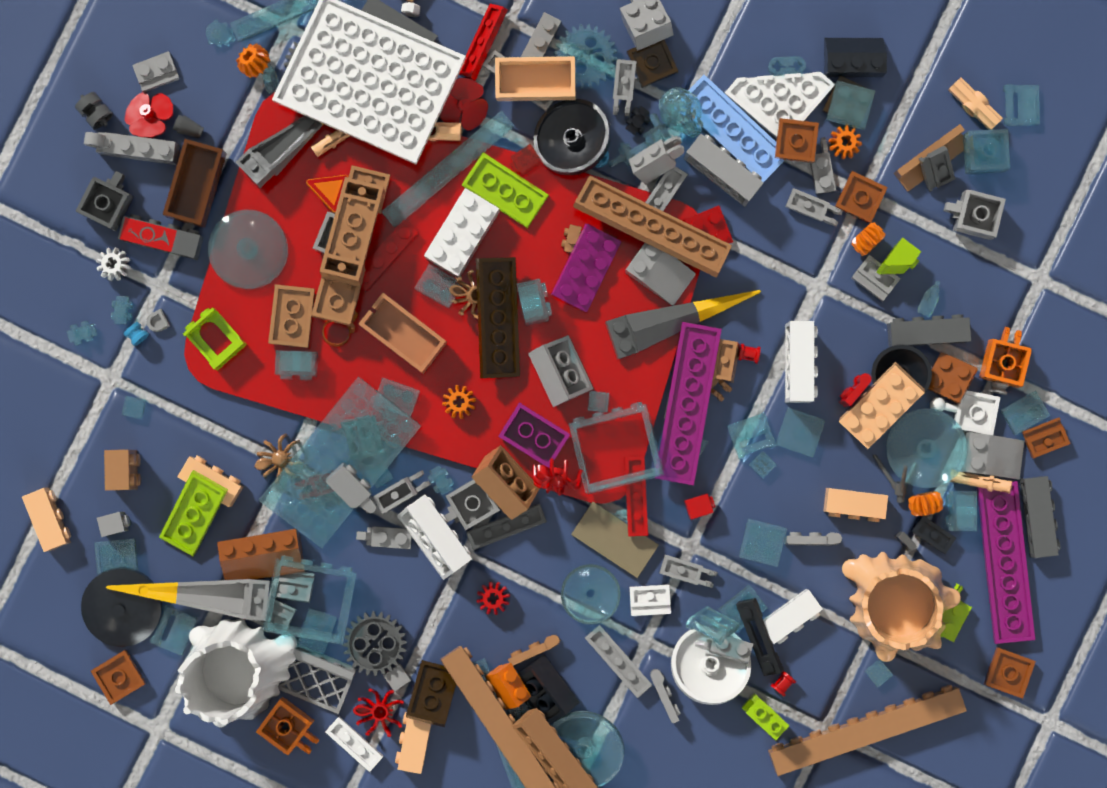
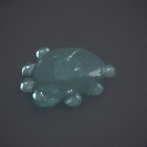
[206,19,236,48]

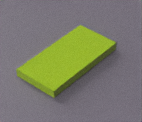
[462,152,549,229]
[159,470,228,557]

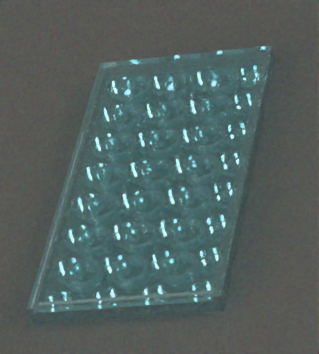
[259,376,421,548]

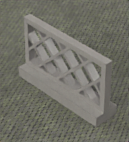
[278,643,358,714]

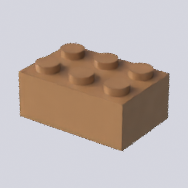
[472,445,540,520]

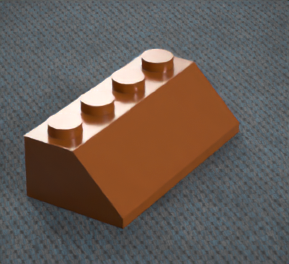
[217,529,305,580]

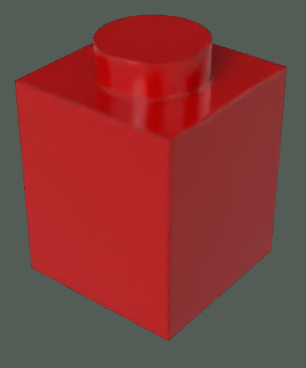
[684,493,715,520]

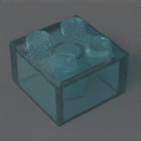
[963,129,1010,174]
[517,279,552,326]

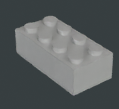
[684,134,764,207]

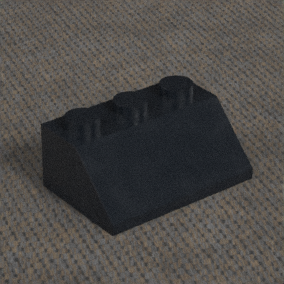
[824,38,887,77]
[518,655,580,724]

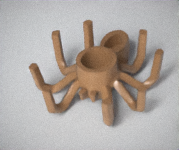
[449,270,478,319]
[254,434,307,484]

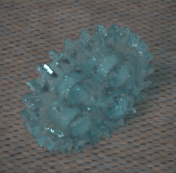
[554,24,617,89]

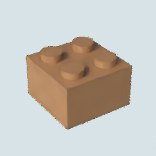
[104,450,141,490]

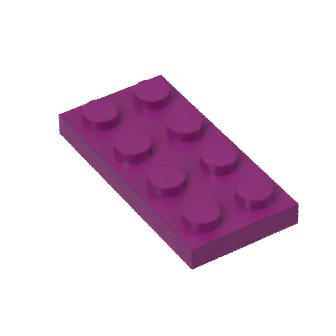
[551,224,621,312]

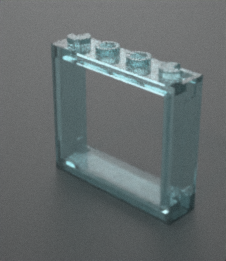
[569,402,665,494]
[262,555,357,645]

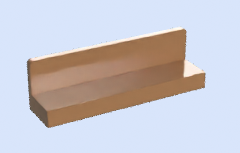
[893,124,970,191]

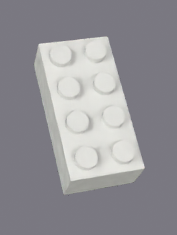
[424,188,500,278]
[785,321,818,403]
[397,494,472,580]

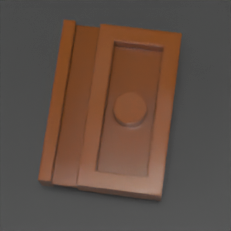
[1021,417,1070,458]

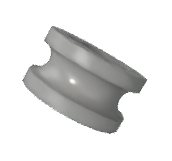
[989,382,1009,395]

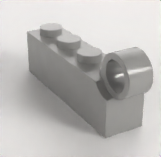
[84,132,180,165]

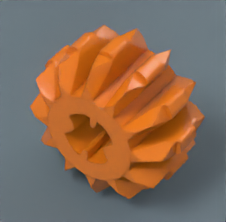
[236,43,271,78]
[828,125,862,159]
[851,222,885,256]
[442,385,476,419]
[908,491,943,517]

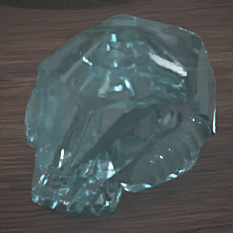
[659,87,703,138]

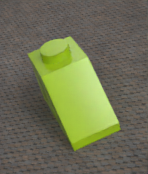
[876,237,921,274]

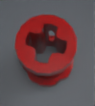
[738,343,761,364]
[770,671,797,697]

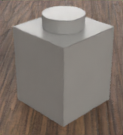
[97,511,130,537]

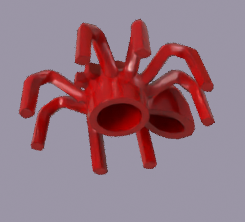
[533,458,583,496]
[353,689,404,737]

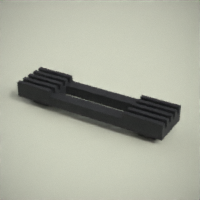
[736,598,784,676]

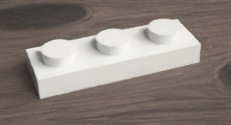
[325,716,383,772]

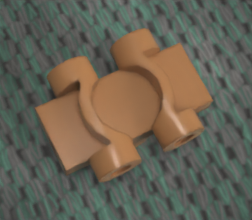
[561,224,582,253]

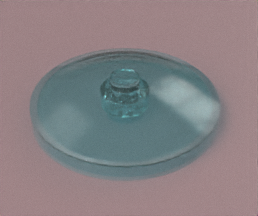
[208,210,288,289]
[886,409,967,488]
[552,711,625,787]

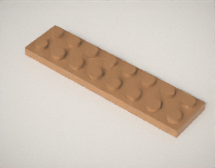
[573,176,732,278]

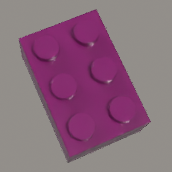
[498,402,570,468]

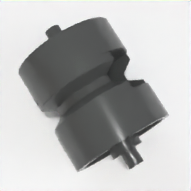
[75,92,113,130]

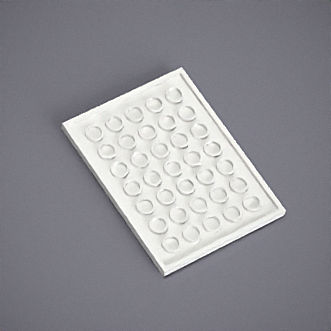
[272,0,466,165]

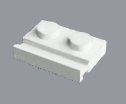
[629,584,671,616]

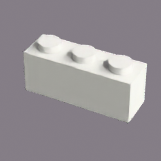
[763,589,823,644]

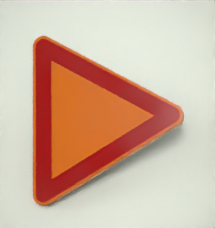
[306,175,348,213]

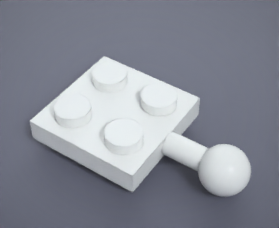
[930,391,1000,435]

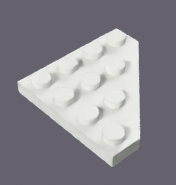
[724,72,835,139]

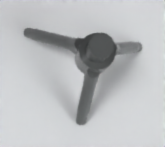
[873,455,917,503]

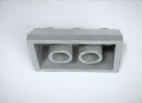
[528,335,593,407]

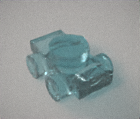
[111,296,133,325]
[67,321,97,345]
[428,466,454,495]

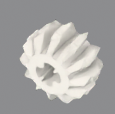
[96,247,131,281]

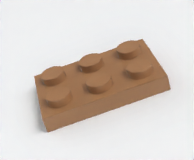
[268,284,315,348]

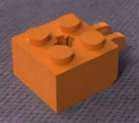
[979,327,1031,388]
[256,697,319,755]

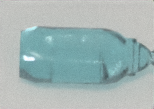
[261,63,279,94]
[918,281,940,317]

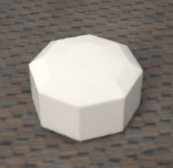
[401,2,421,17]

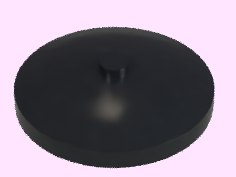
[533,99,611,175]
[81,567,162,647]

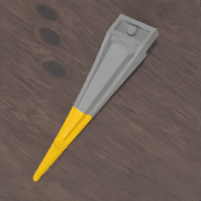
[106,579,270,621]

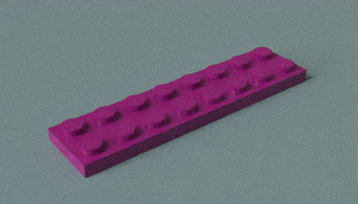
[654,322,722,485]
[976,481,1035,644]

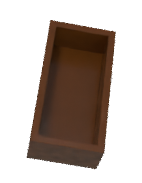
[163,139,227,228]

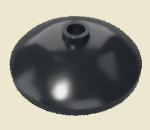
[871,344,932,397]

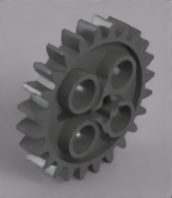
[342,611,407,676]

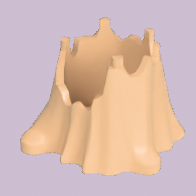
[842,552,961,662]

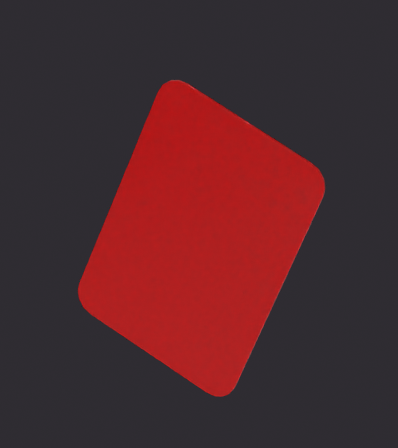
[184,92,700,504]

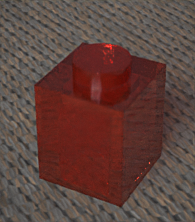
[510,144,541,176]

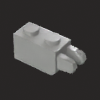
[629,136,685,185]
[326,462,377,514]
[373,470,431,514]

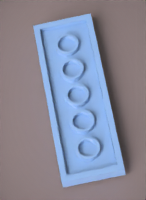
[677,75,785,182]

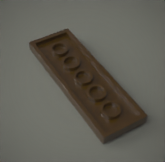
[476,257,520,378]

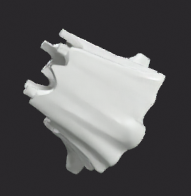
[175,618,297,727]

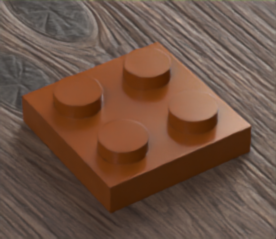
[774,118,819,163]
[835,171,888,224]
[928,352,978,404]
[984,647,1036,699]
[91,650,147,705]

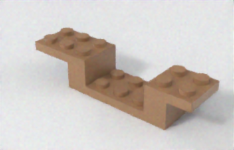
[311,165,390,326]

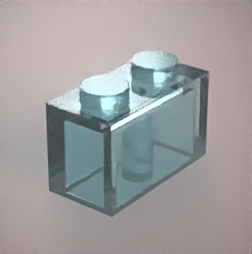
[275,350,318,380]
[946,491,977,531]

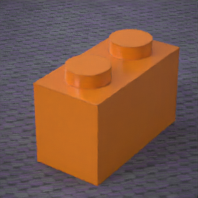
[485,663,531,710]

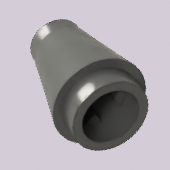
[173,115,204,138]

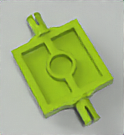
[940,584,972,642]

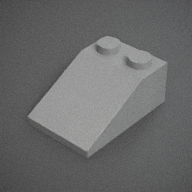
[625,243,696,306]
[960,432,1024,480]

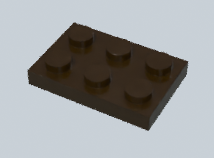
[406,660,457,728]

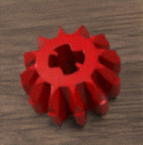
[476,581,510,615]

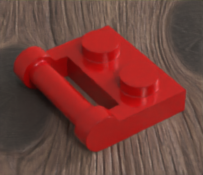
[839,373,872,407]

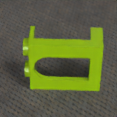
[183,307,247,371]
[741,693,789,740]

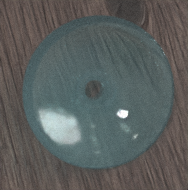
[561,564,621,624]

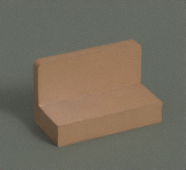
[713,339,740,383]

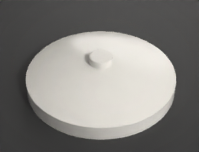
[671,625,751,705]

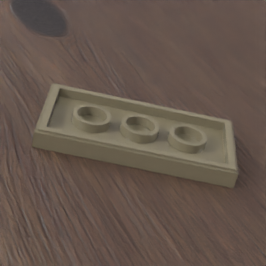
[571,502,659,578]

